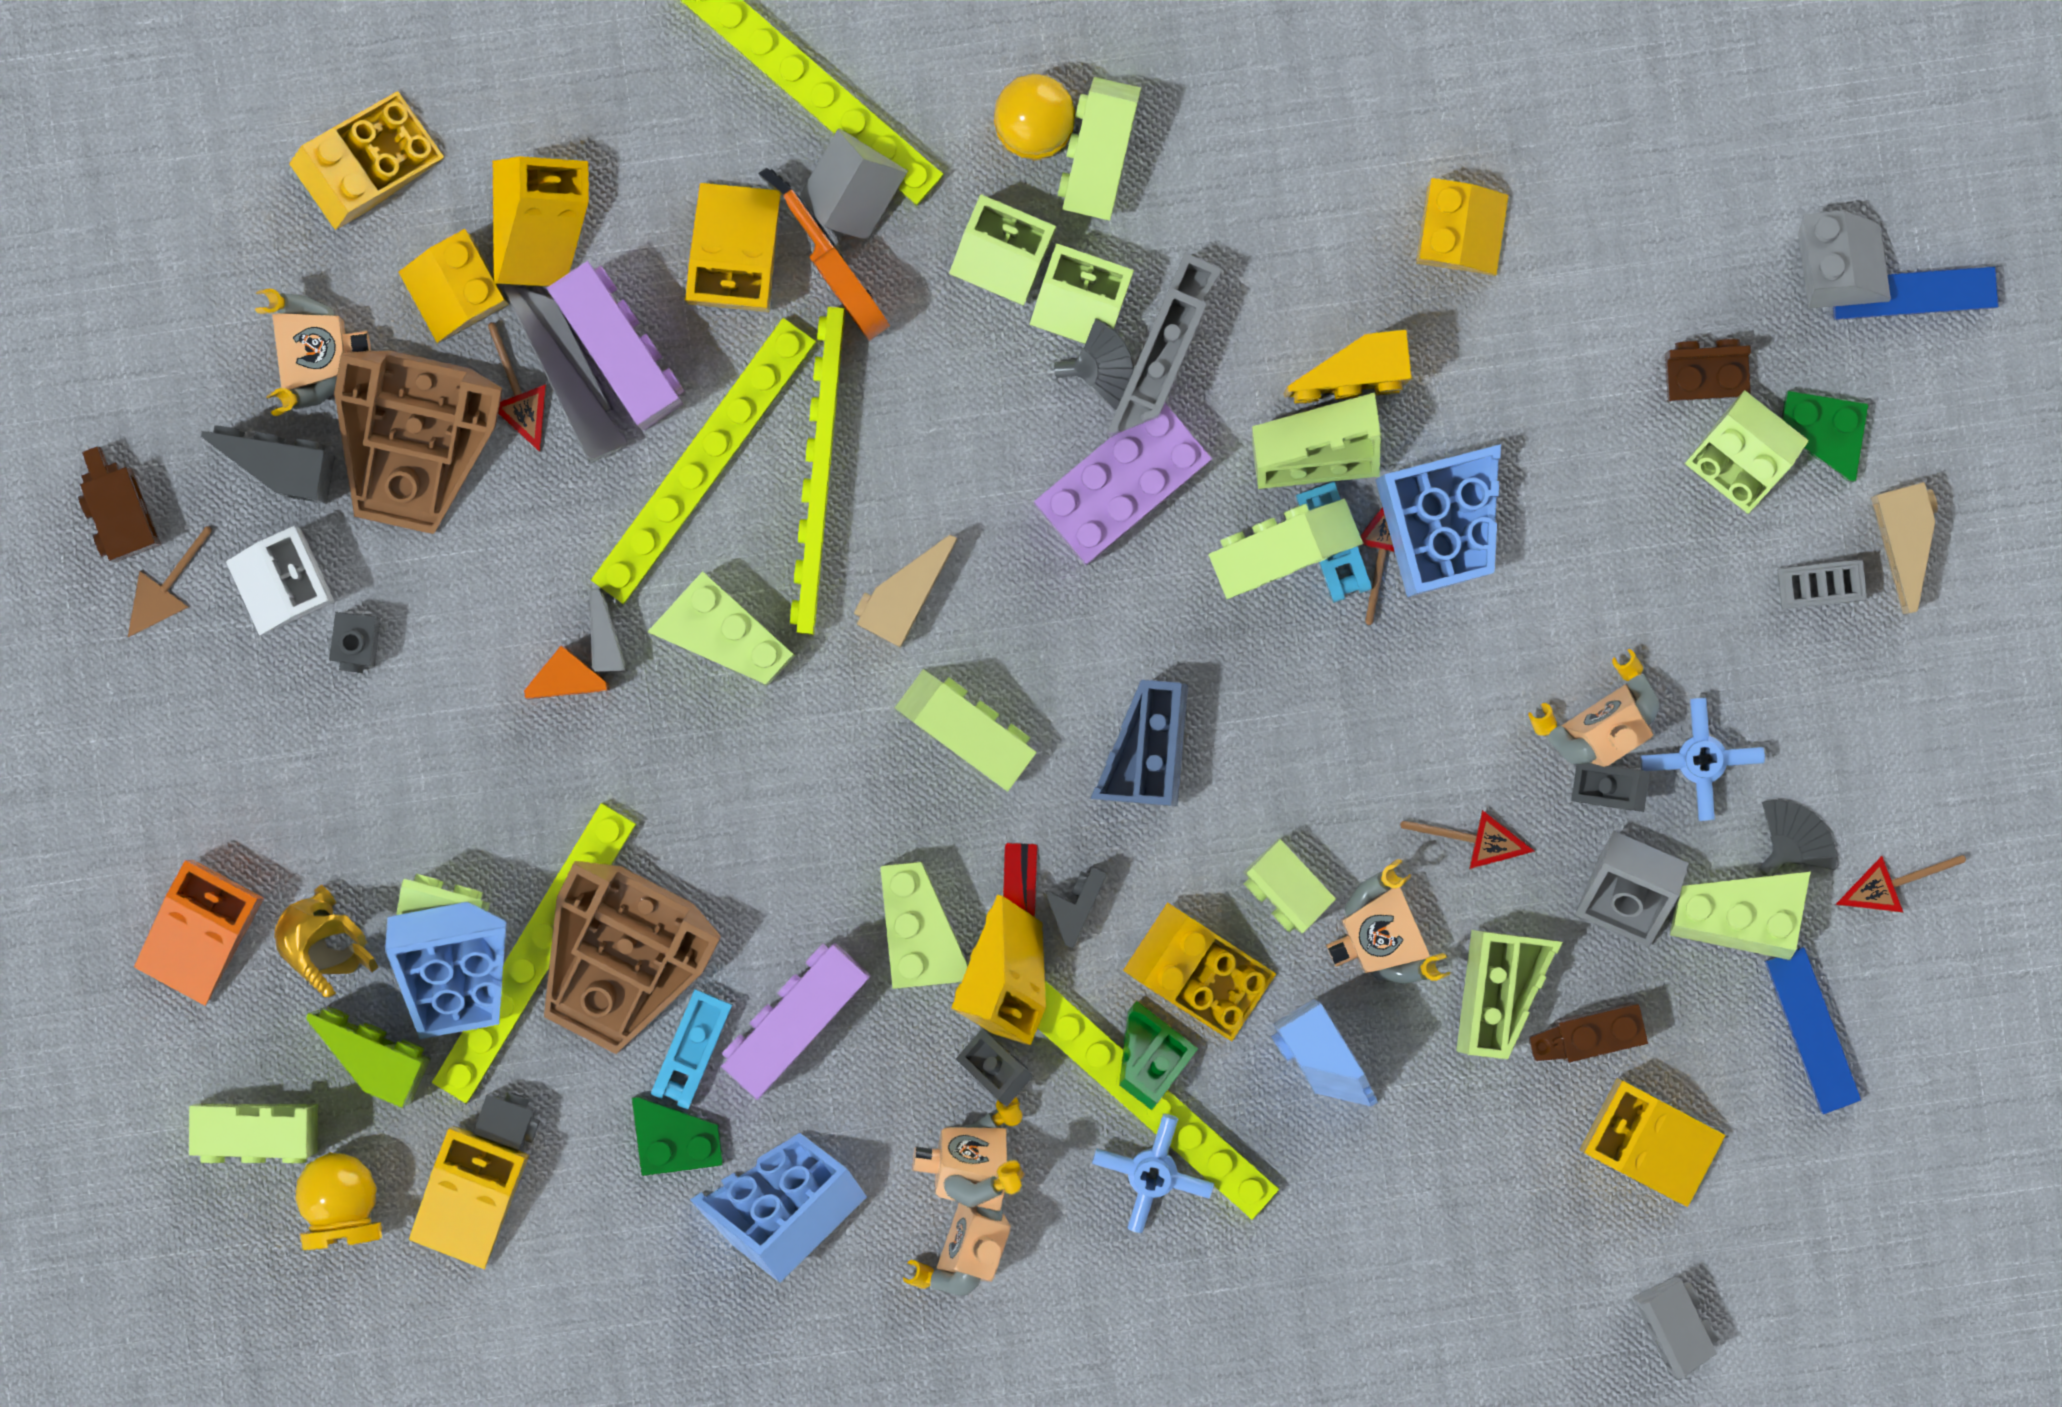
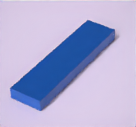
[1833,267,1998,320]
[1764,947,1862,1115]

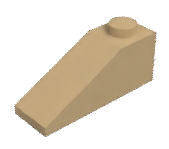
[1871,482,1938,615]
[854,535,957,648]

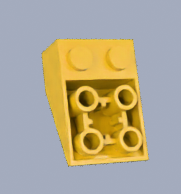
[289,91,444,230]
[493,156,589,287]
[685,183,781,312]
[1284,330,1412,404]
[951,894,1046,1046]
[1123,902,1276,1042]
[1579,1078,1726,1207]
[409,1125,529,1270]

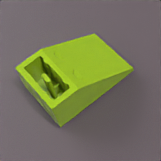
[306,1006,431,1108]

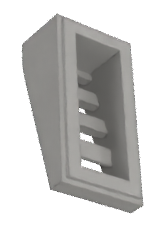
[1777,559,1867,610]
[589,590,627,673]

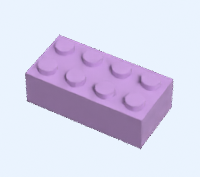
[547,261,685,431]
[1034,403,1212,566]
[721,942,871,1100]

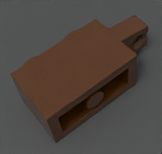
[78,446,161,563]
[1529,1002,1649,1063]

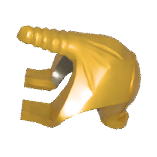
[274,885,379,998]

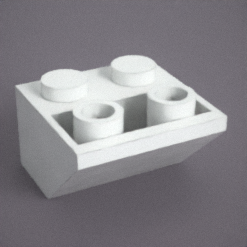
[226,526,335,636]

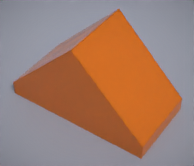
[524,646,610,699]

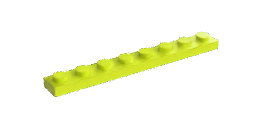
[679,0,944,206]
[790,307,845,635]
[591,318,816,605]
[432,803,637,1104]
[1037,980,1279,1220]

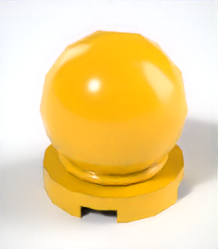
[994,73,1075,161]
[295,1152,382,1250]

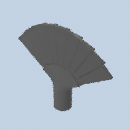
[1054,318,1134,411]
[1758,800,1837,876]

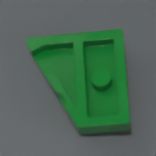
[1781,391,1868,482]
[1119,1000,1198,1110]
[632,1096,724,1176]

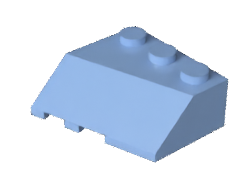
[1375,444,1501,597]
[385,902,506,1039]
[1271,999,1378,1107]
[690,1133,867,1283]

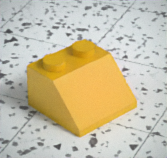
[1415,178,1509,276]
[398,229,509,343]

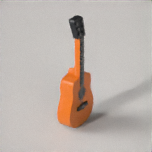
[758,168,890,341]

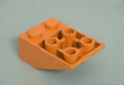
[134,859,264,1006]

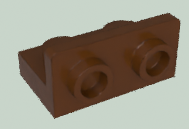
[1665,339,1751,402]

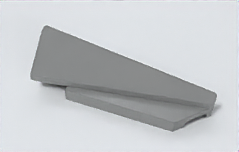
[1106,253,1222,437]
[503,284,628,463]

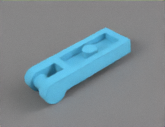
[1295,482,1372,603]
[651,989,733,1110]

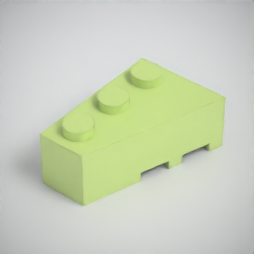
[1252,392,1381,489]
[894,669,1037,792]

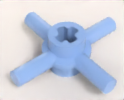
[1640,698,1765,821]
[1092,1114,1214,1233]

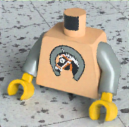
[255,288,371,416]
[1528,649,1660,767]
[1326,859,1451,984]
[912,1097,1024,1211]
[903,1201,1011,1296]

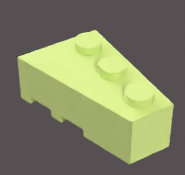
[1057,77,1141,221]
[1208,498,1363,599]
[648,571,795,685]
[880,862,968,989]
[1670,872,1810,960]
[1456,930,1563,1059]
[189,1104,318,1163]

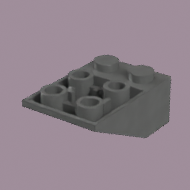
[201,425,335,504]

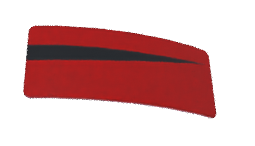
[1003,843,1037,917]

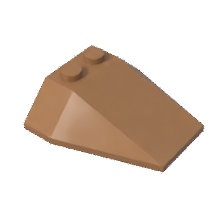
[334,350,503,534]
[544,861,721,1054]

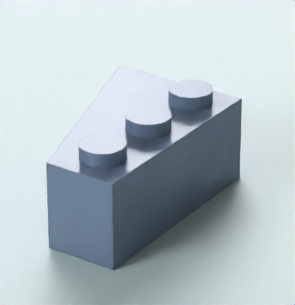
[1090,680,1188,807]

